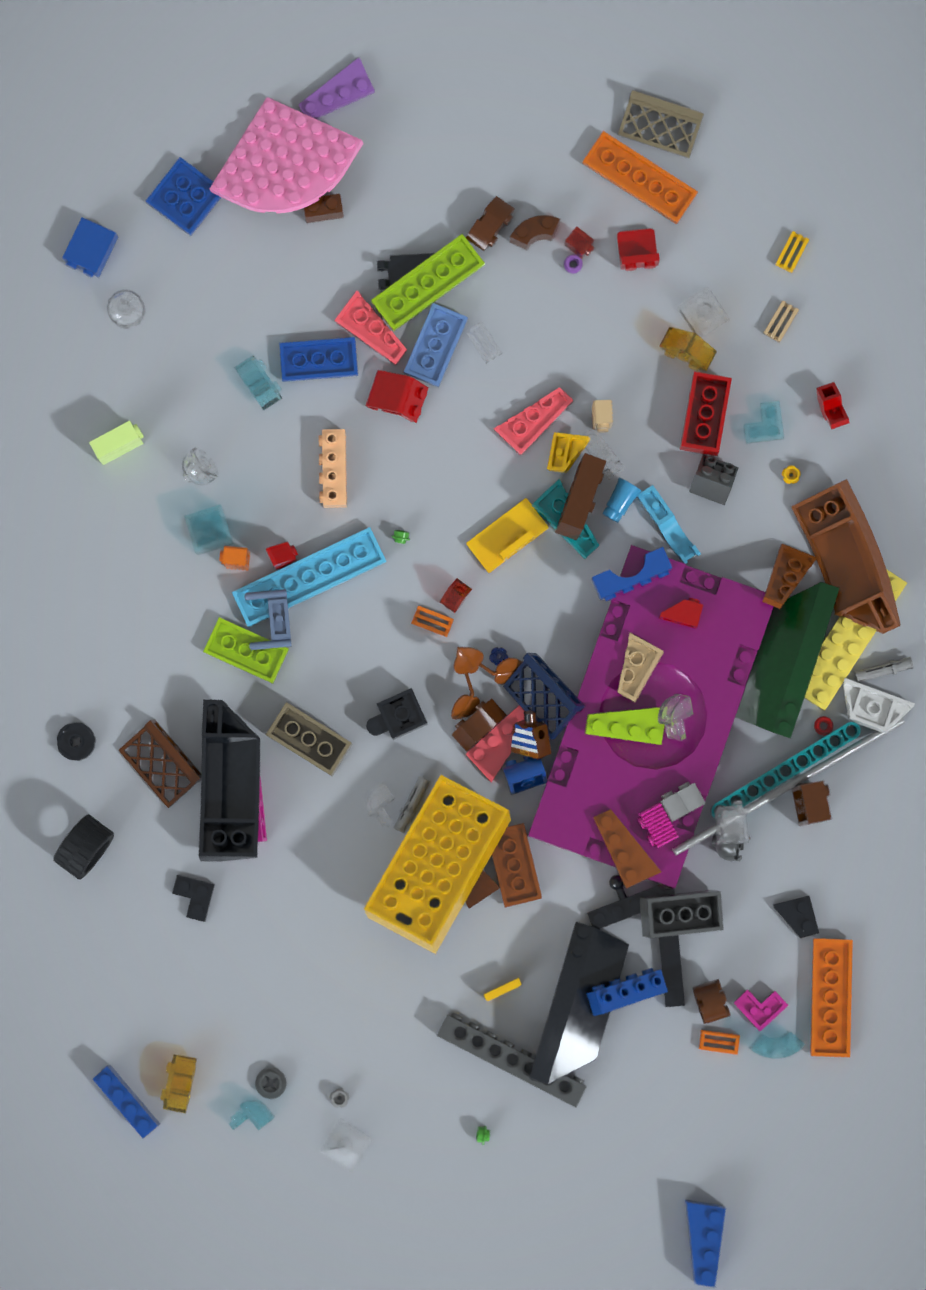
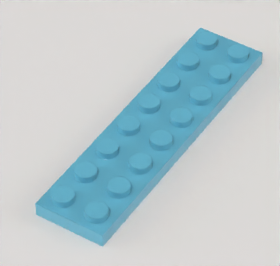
[232,527,387,627]

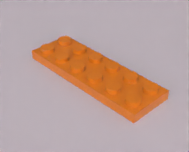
[582,131,698,224]
[810,938,853,1057]

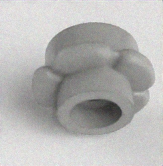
[330,1088,349,1108]

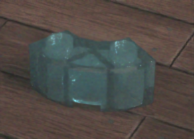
[234,355,282,410]
[748,1031,806,1059]

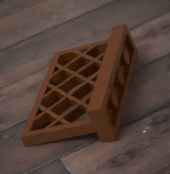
[119,719,201,808]

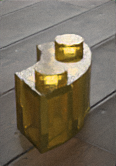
[160,1054,197,1113]

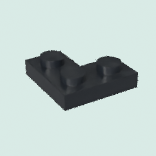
[172,875,215,922]

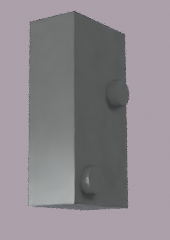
[639,890,724,938]

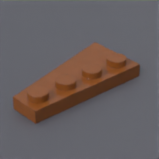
[762,544,817,609]
[593,809,661,888]

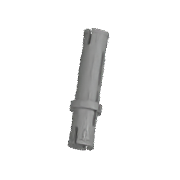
[854,657,914,683]
[393,776,430,833]

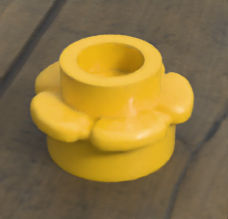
[782,465,801,484]

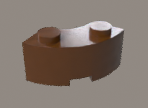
[466,196,515,251]
[509,215,560,250]
[452,698,507,752]

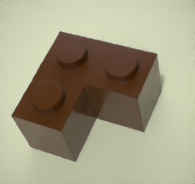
[304,194,344,223]

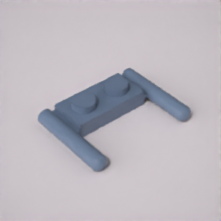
[244,589,292,650]

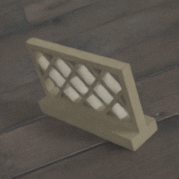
[618,90,704,158]

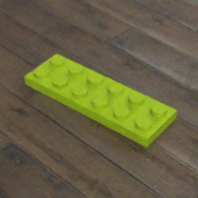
[371,234,485,331]

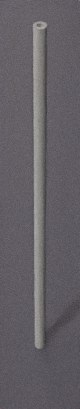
[672,718,905,856]

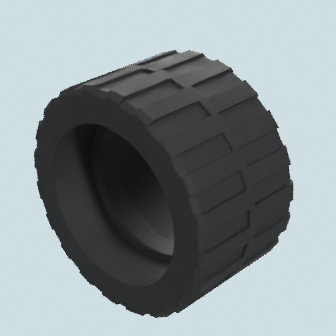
[53,814,114,880]

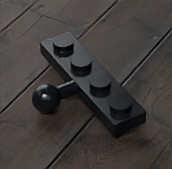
[587,875,663,929]

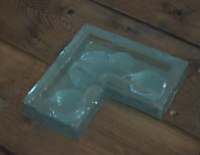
[743,401,784,444]

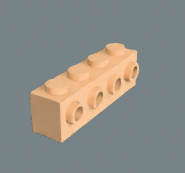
[319,429,347,508]

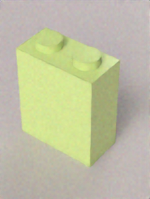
[89,421,144,465]

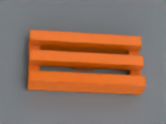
[411,606,454,637]
[699,1030,740,1055]

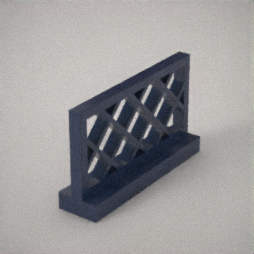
[503,653,585,740]

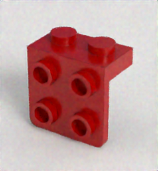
[617,229,660,271]

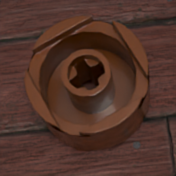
[693,979,731,1024]

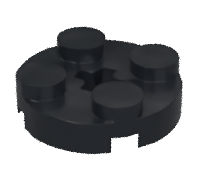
[57,723,96,761]

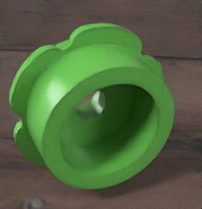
[391,530,410,544]
[476,1126,490,1145]

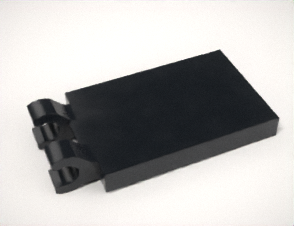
[377,253,435,290]

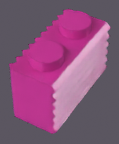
[637,803,679,848]

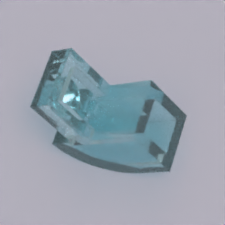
[229,1100,275,1130]

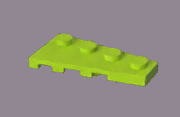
[585,706,667,745]

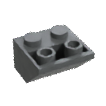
[689,454,739,505]

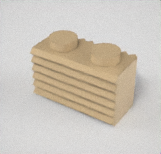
[592,400,613,433]

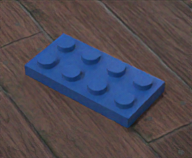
[279,337,358,382]

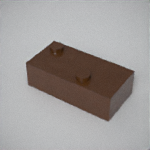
[555,453,606,540]
[792,781,832,826]

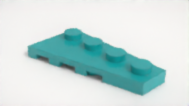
[532,479,599,559]

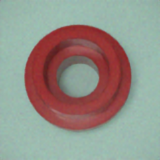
[814,716,834,736]

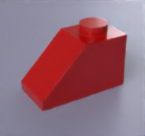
[266,542,298,571]
[659,598,703,629]

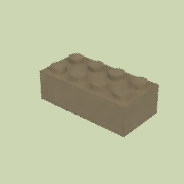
[266,702,353,777]

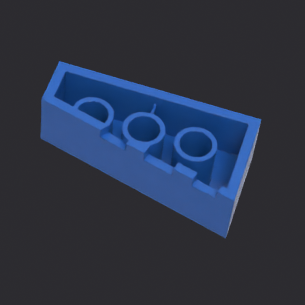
[685,1200,726,1287]

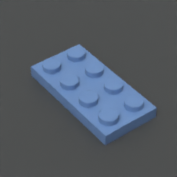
[404,303,468,388]

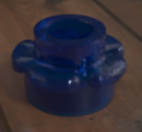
[489,647,508,666]

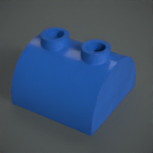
[503,756,547,795]

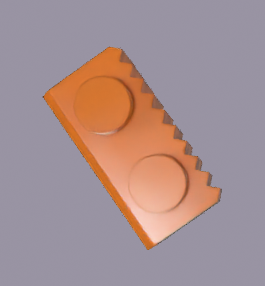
[219,546,250,571]

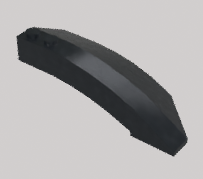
[199,699,260,862]
[529,922,629,1085]

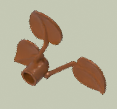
[451,647,523,720]

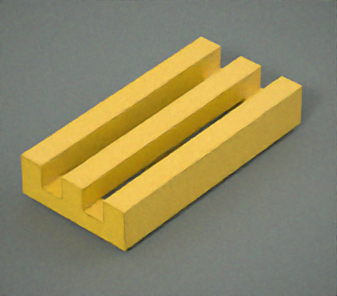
[775,231,809,273]
[483,978,521,1001]

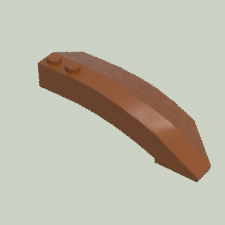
[791,479,901,634]

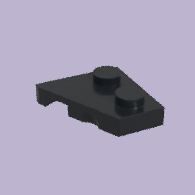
[773,896,819,938]

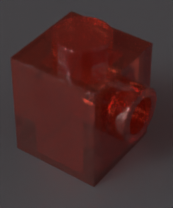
[564,226,595,259]
[440,578,472,613]

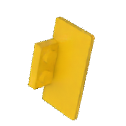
[466,498,549,573]

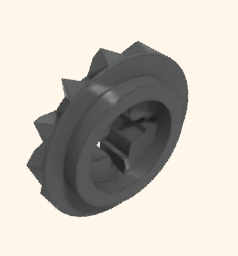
[255,1067,287,1099]

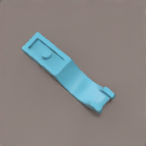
[637,485,701,564]

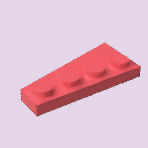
[335,291,407,365]
[493,387,573,455]
[465,705,525,783]

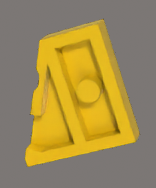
[547,432,590,473]

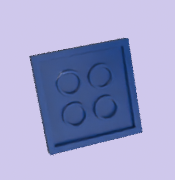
[146,157,221,236]

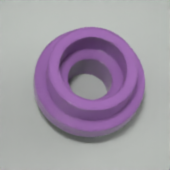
[564,254,583,274]

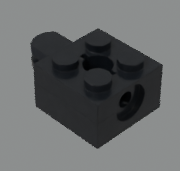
[366,688,428,740]

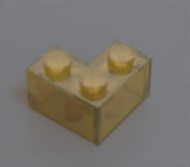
[659,327,717,371]

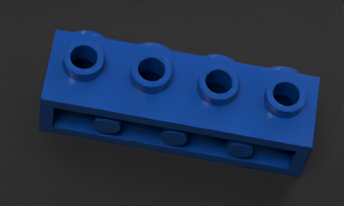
[587,968,668,1016]

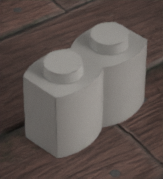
[659,782,706,822]

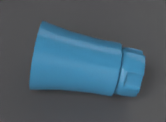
[602,477,642,523]

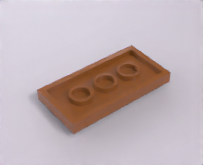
[492,823,542,907]

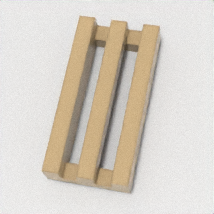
[763,300,799,343]

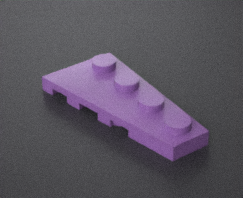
[299,58,375,119]

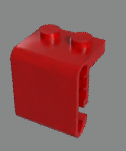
[365,370,429,423]

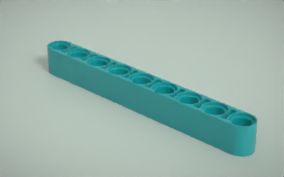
[710,722,860,820]

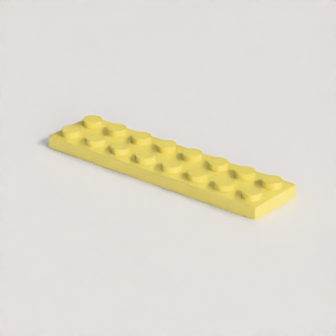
[805,569,907,711]

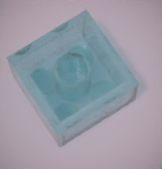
[184,505,234,555]

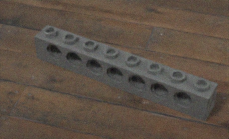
[437,1013,587,1107]

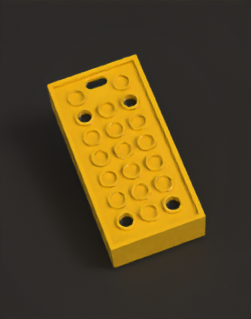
[364,775,511,954]

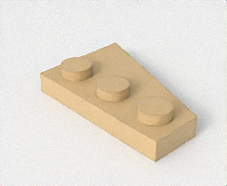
[618,633,664,702]

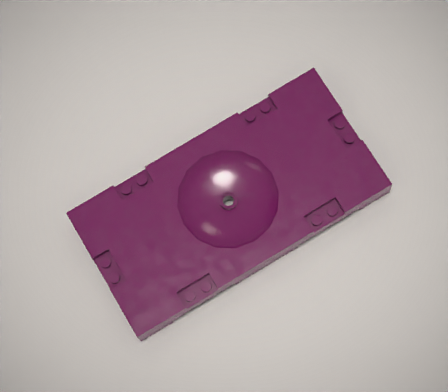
[528,545,774,889]

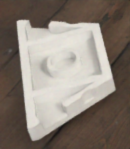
[843,678,915,734]

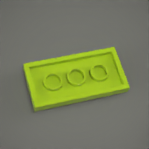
[203,617,289,684]

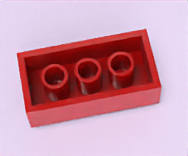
[680,371,732,456]

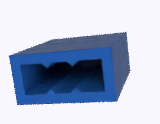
[62,217,118,278]

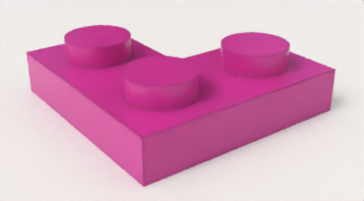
[733,990,788,1032]

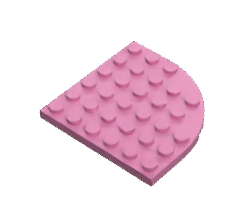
[210,97,364,213]

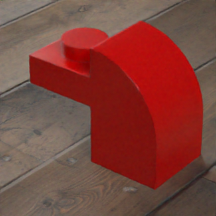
[816,382,849,429]

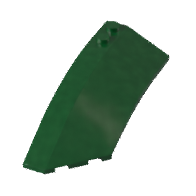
[735,582,839,739]

